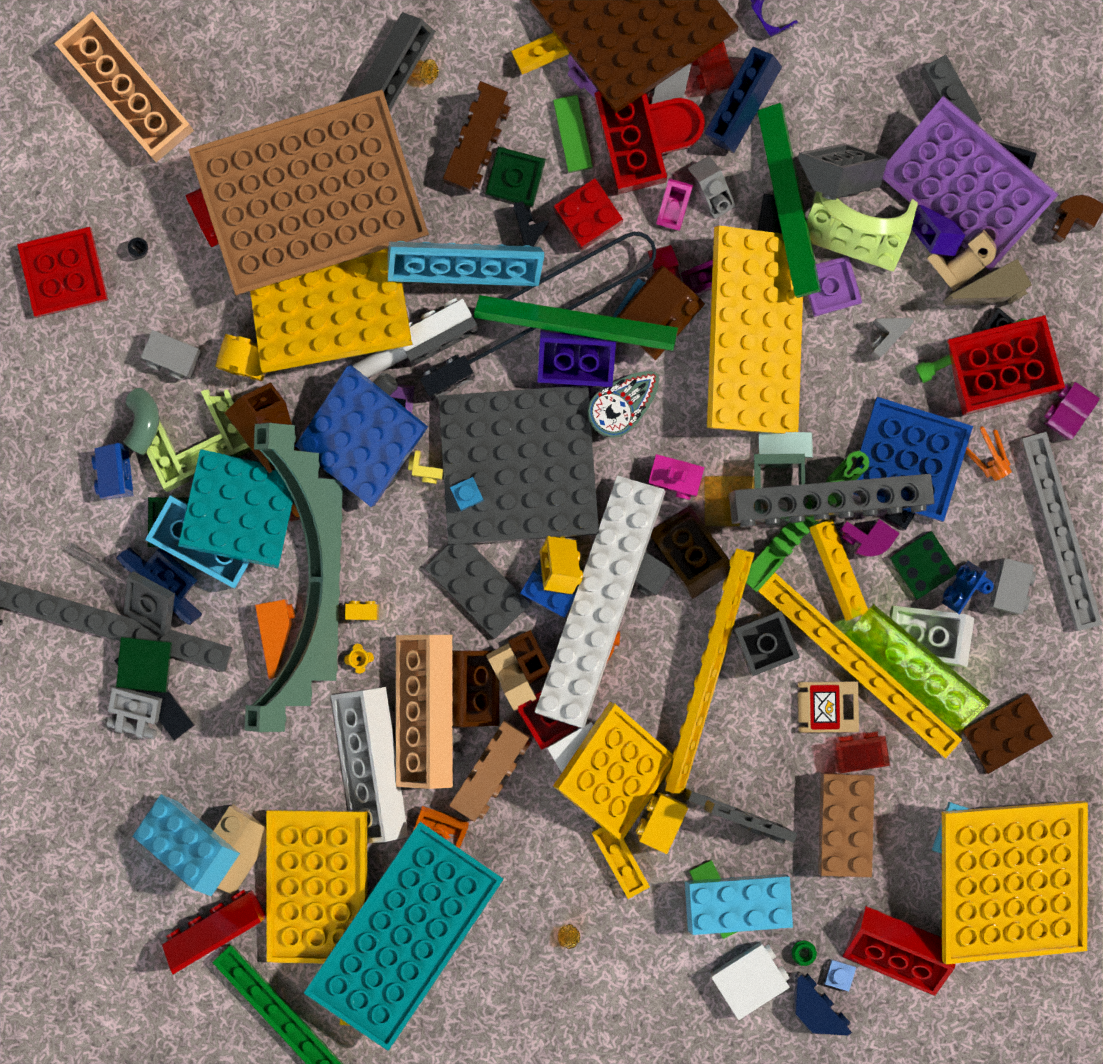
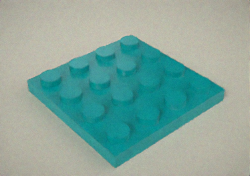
[178,449,293,569]

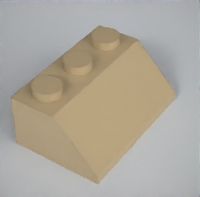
[214,804,266,895]

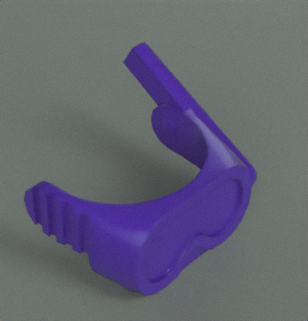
[750,0,798,37]

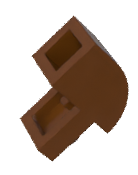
[1051,195,1103,243]
[508,630,550,684]

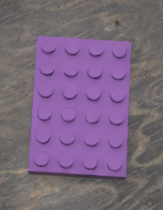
[883,96,1059,271]

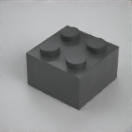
[732,611,800,676]

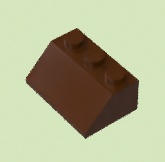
[616,265,705,361]
[452,650,500,727]

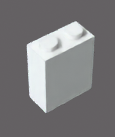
[710,941,790,1020]

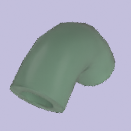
[123,388,160,455]

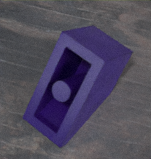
[912,205,965,256]

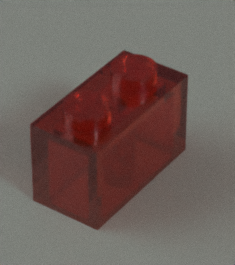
[833,731,890,774]

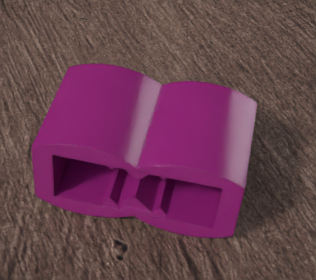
[1043,382,1100,440]

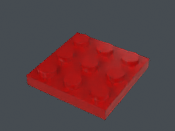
[17,227,109,318]

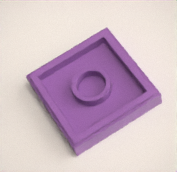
[808,256,862,317]

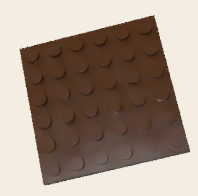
[530,0,738,113]

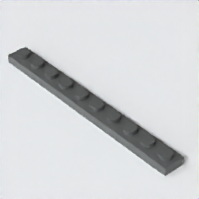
[0,580,233,671]

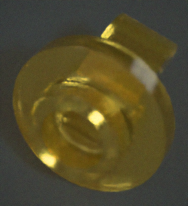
[412,59,439,84]

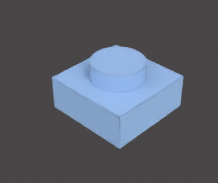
[824,959,856,992]

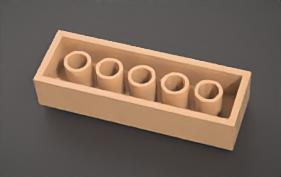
[54,11,194,163]
[396,635,453,789]

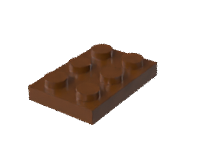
[962,693,1053,774]

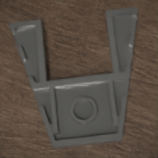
[682,788,798,844]

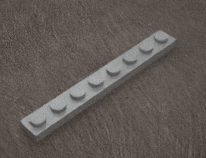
[1020,432,1102,631]

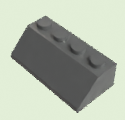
[798,143,888,200]

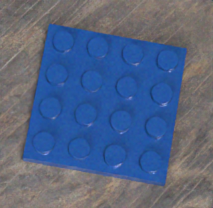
[295,365,428,507]
[853,397,973,522]

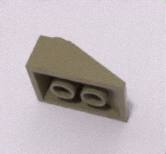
[943,259,1032,306]

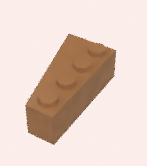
[449,720,531,822]

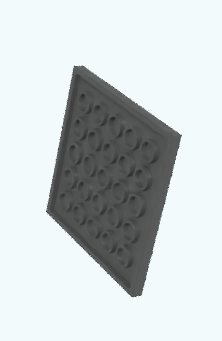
[439,385,599,545]

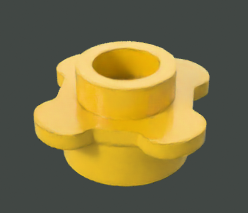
[344,644,374,674]

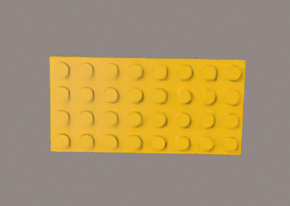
[707,225,803,434]

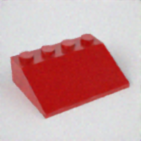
[947,315,1065,416]

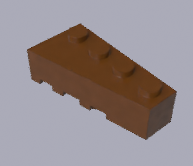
[443,81,511,194]

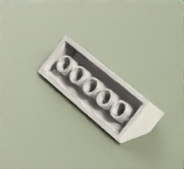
[331,687,408,843]

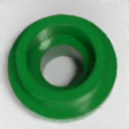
[791,940,817,966]

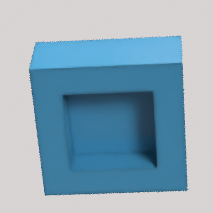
[450,477,484,511]

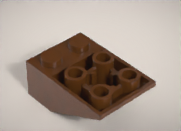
[224,382,299,473]

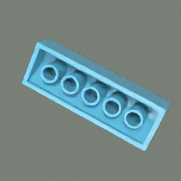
[387,241,544,286]

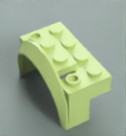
[806,191,918,272]

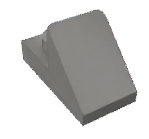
[870,318,914,360]

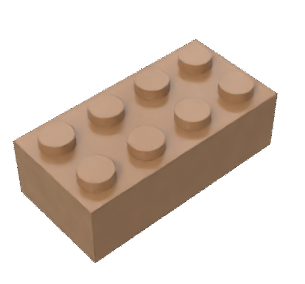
[818,772,874,877]

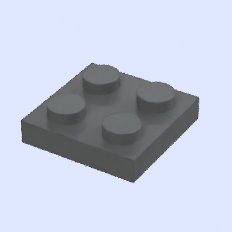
[124,571,175,636]

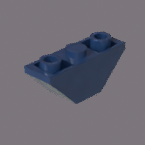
[793,972,852,1036]

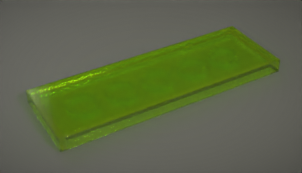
[844,604,991,733]

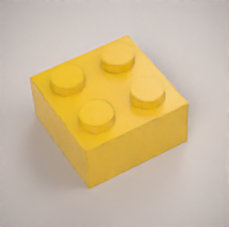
[345,601,379,620]

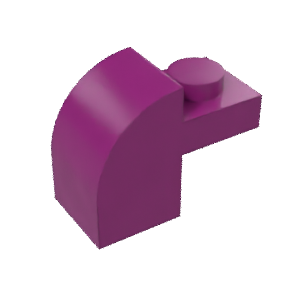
[839,519,900,557]

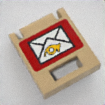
[797,681,859,733]

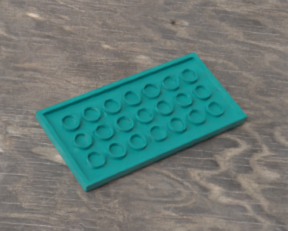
[304,822,504,1051]

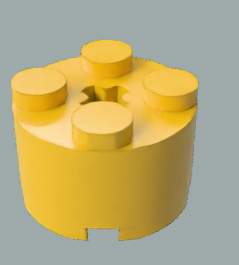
[215,334,266,382]

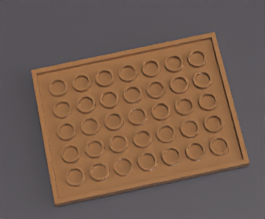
[188,90,429,296]

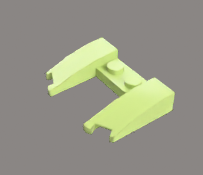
[146,390,252,492]

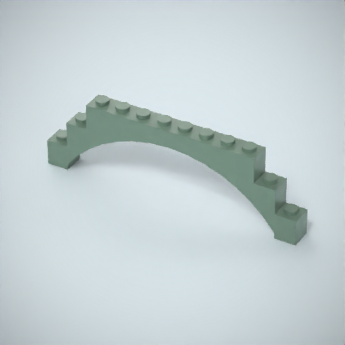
[245,423,343,732]

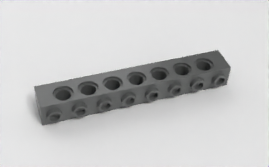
[729,474,935,527]

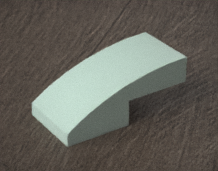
[759,432,813,458]

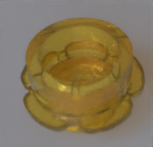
[558,924,580,949]

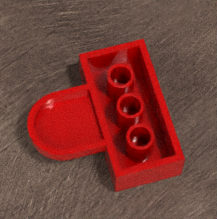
[594,91,705,195]

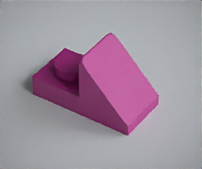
[656,179,693,231]

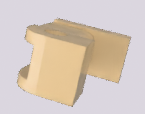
[927,229,997,292]
[486,644,537,711]

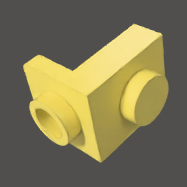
[408,450,444,484]

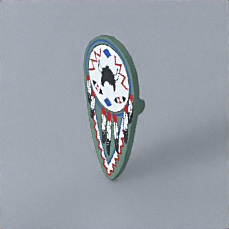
[587,371,659,438]

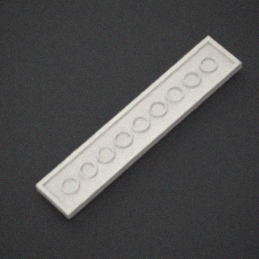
[535,475,666,729]

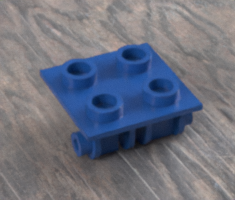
[941,561,994,615]

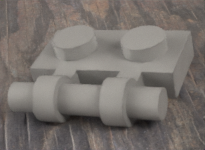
[107,686,162,740]

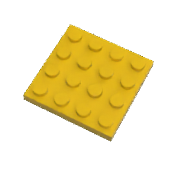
[553,702,674,841]

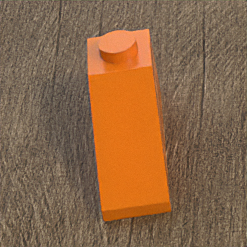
[255,599,295,679]

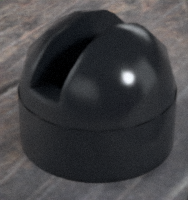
[128,238,148,259]

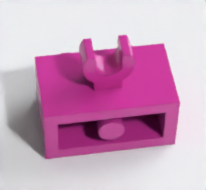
[648,454,704,500]

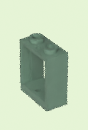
[754,453,805,522]

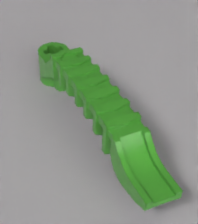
[746,451,869,592]

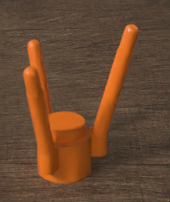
[965,426,1012,481]

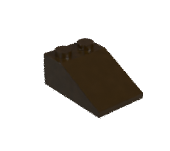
[651,506,731,599]

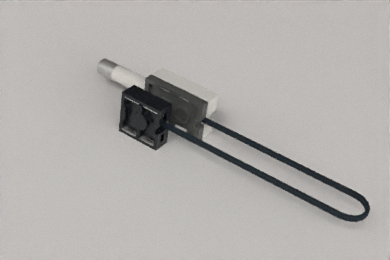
[333,231,656,401]

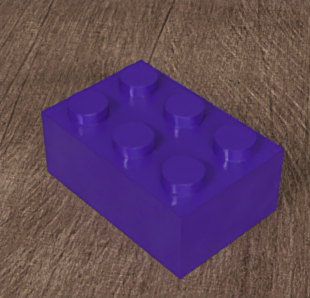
[537,329,616,387]

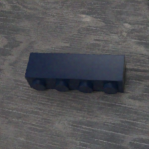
[704,47,782,153]

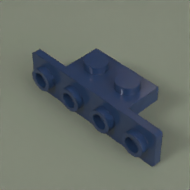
[116,548,202,625]

